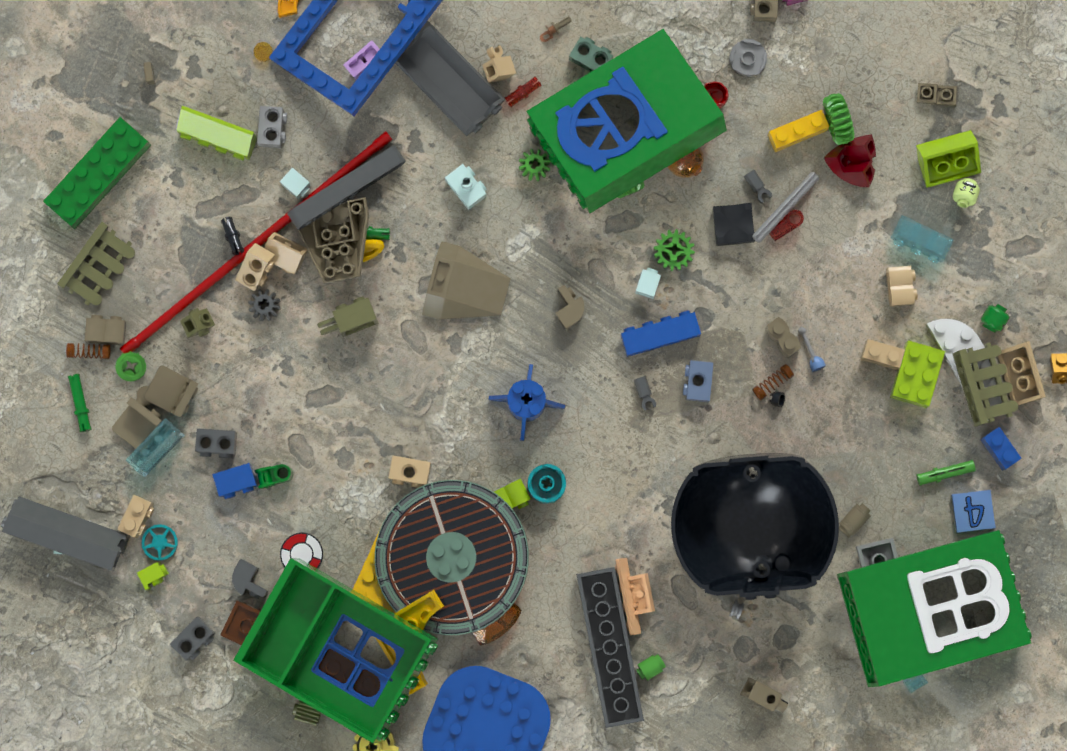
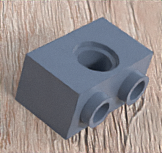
[683,360,713,402]

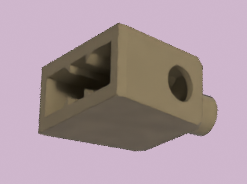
[740,678,788,713]

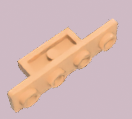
[615,558,655,635]

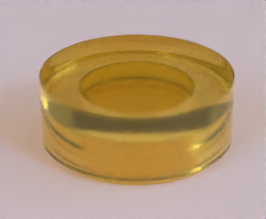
[254,42,273,62]

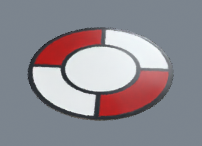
[280,532,323,569]

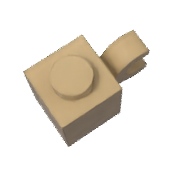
[482,46,516,83]

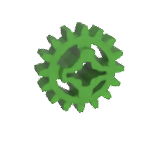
[653,229,695,271]

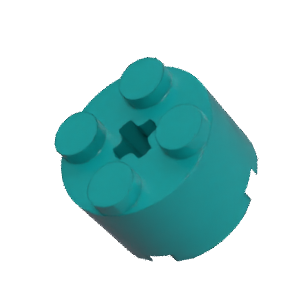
[528,464,566,504]

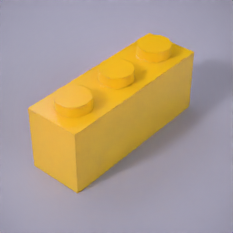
[768,110,829,152]

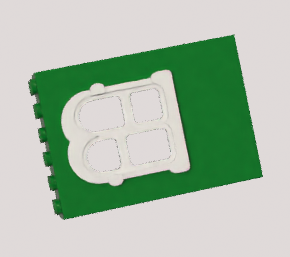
[837,530,1032,687]

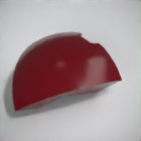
[824,134,876,187]

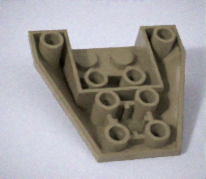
[297,197,369,284]
[422,241,511,320]

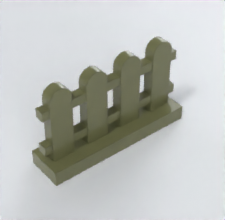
[57,222,135,305]
[953,343,1018,427]

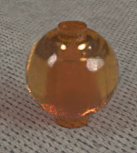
[668,147,704,178]

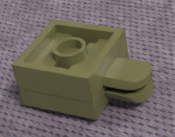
[317,296,379,337]

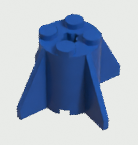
[488,364,565,441]

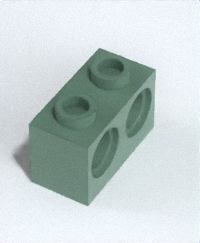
[569,36,613,72]

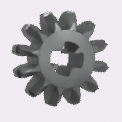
[248,289,281,322]

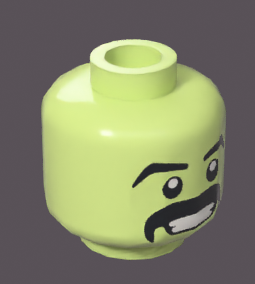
[953,178,980,208]

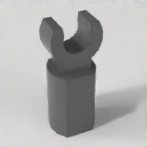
[744,170,772,204]
[634,376,656,411]

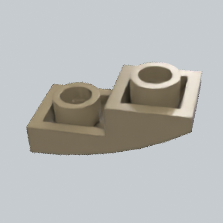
[917,83,958,106]

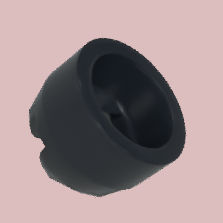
[769,391,785,407]

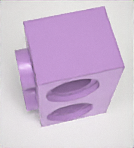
[343,40,380,80]

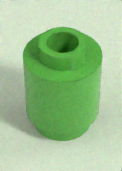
[636,654,666,681]

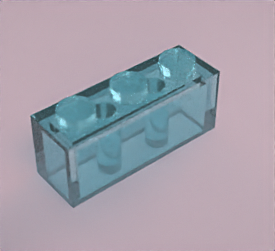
[890,215,954,263]
[126,418,185,477]

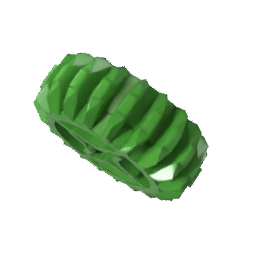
[823,93,855,145]

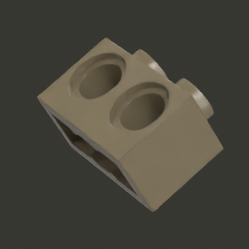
[750,0,778,22]

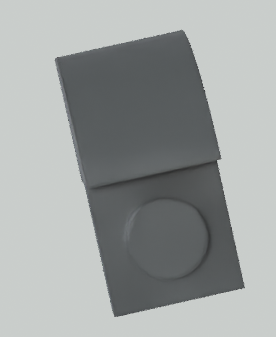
[232,559,268,599]

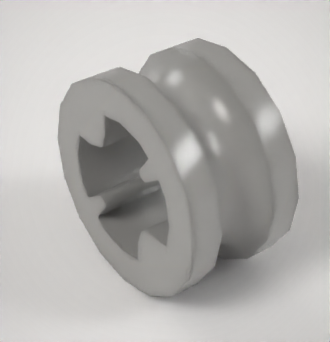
[729,600,745,619]

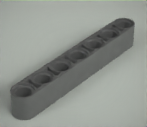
[287,146,406,230]

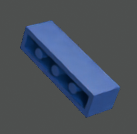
[620,310,701,357]

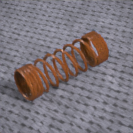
[66,343,111,359]
[752,364,794,400]

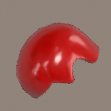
[704,81,729,109]

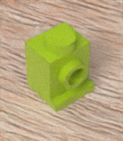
[137,562,169,590]

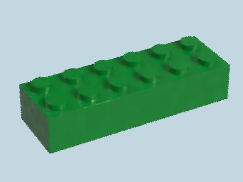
[43,117,151,230]

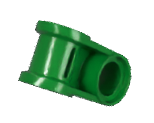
[255,464,293,489]

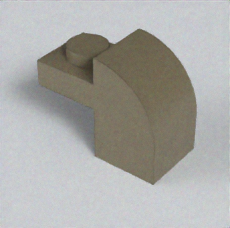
[555,285,584,331]

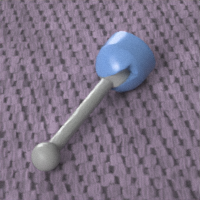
[798,327,826,372]

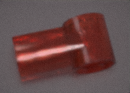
[769,210,804,241]

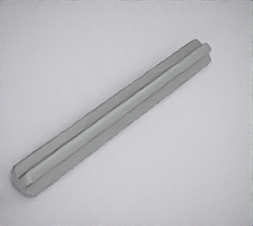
[752,172,819,243]

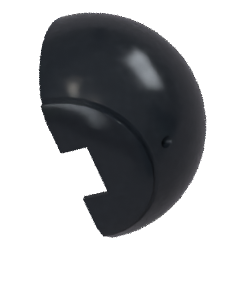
[671,453,839,600]

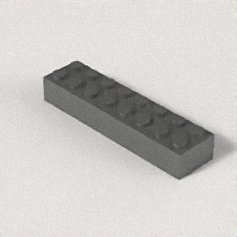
[576,567,644,728]

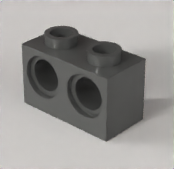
[195,428,237,458]
[170,616,215,661]

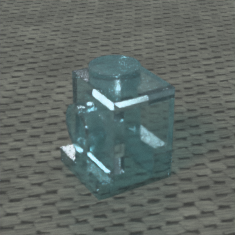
[902,675,928,693]

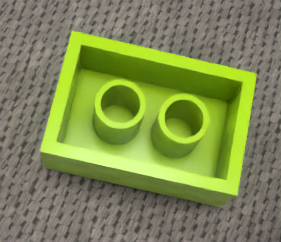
[890,340,945,408]

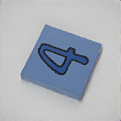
[951,490,996,533]

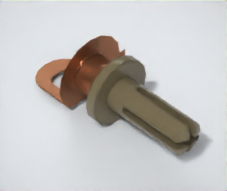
[540,16,572,42]

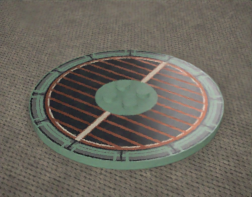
[375,480,529,635]

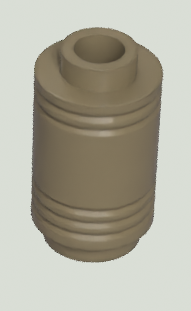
[839,503,871,538]

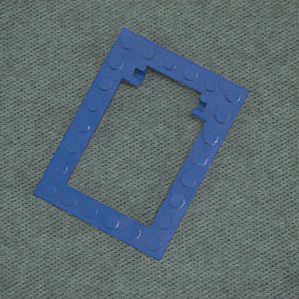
[269,0,443,117]

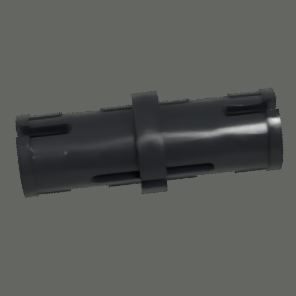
[221,216,244,255]

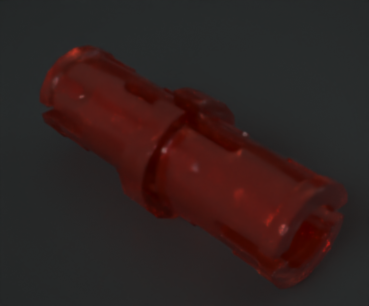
[504,76,542,108]

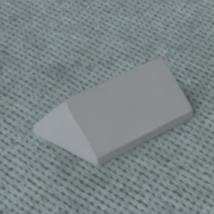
[856,538,898,567]

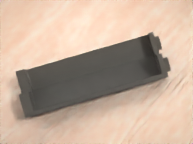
[395,21,505,136]
[1,496,130,571]

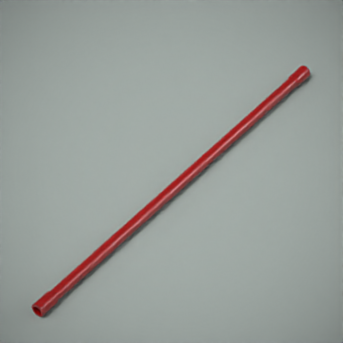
[119,131,393,353]

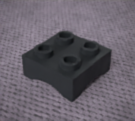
[713,203,755,246]

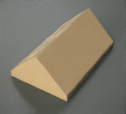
[998,341,1046,405]

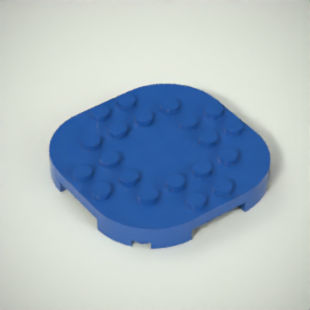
[422,666,551,751]

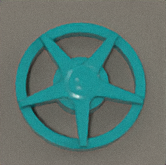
[141,524,178,561]

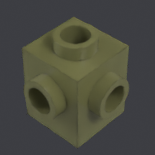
[180,308,215,338]

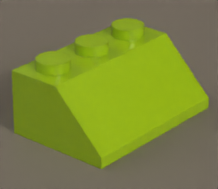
[916,130,981,188]

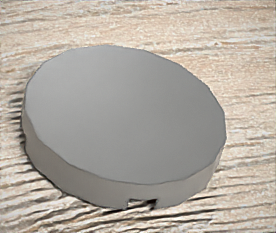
[729,39,767,77]

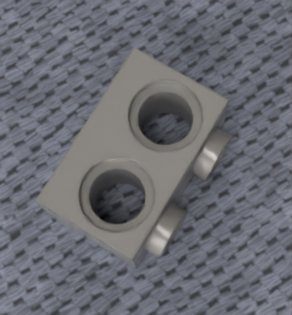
[257,106,287,148]

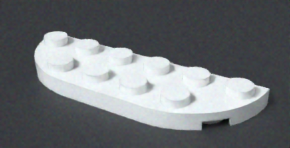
[926,319,1003,406]

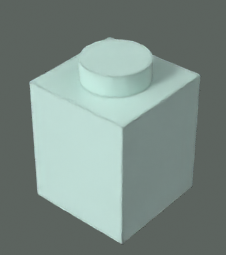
[280,168,311,200]
[635,268,661,299]

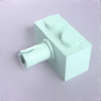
[445,164,487,210]

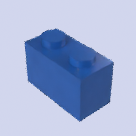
[980,427,1022,471]
[212,463,258,500]

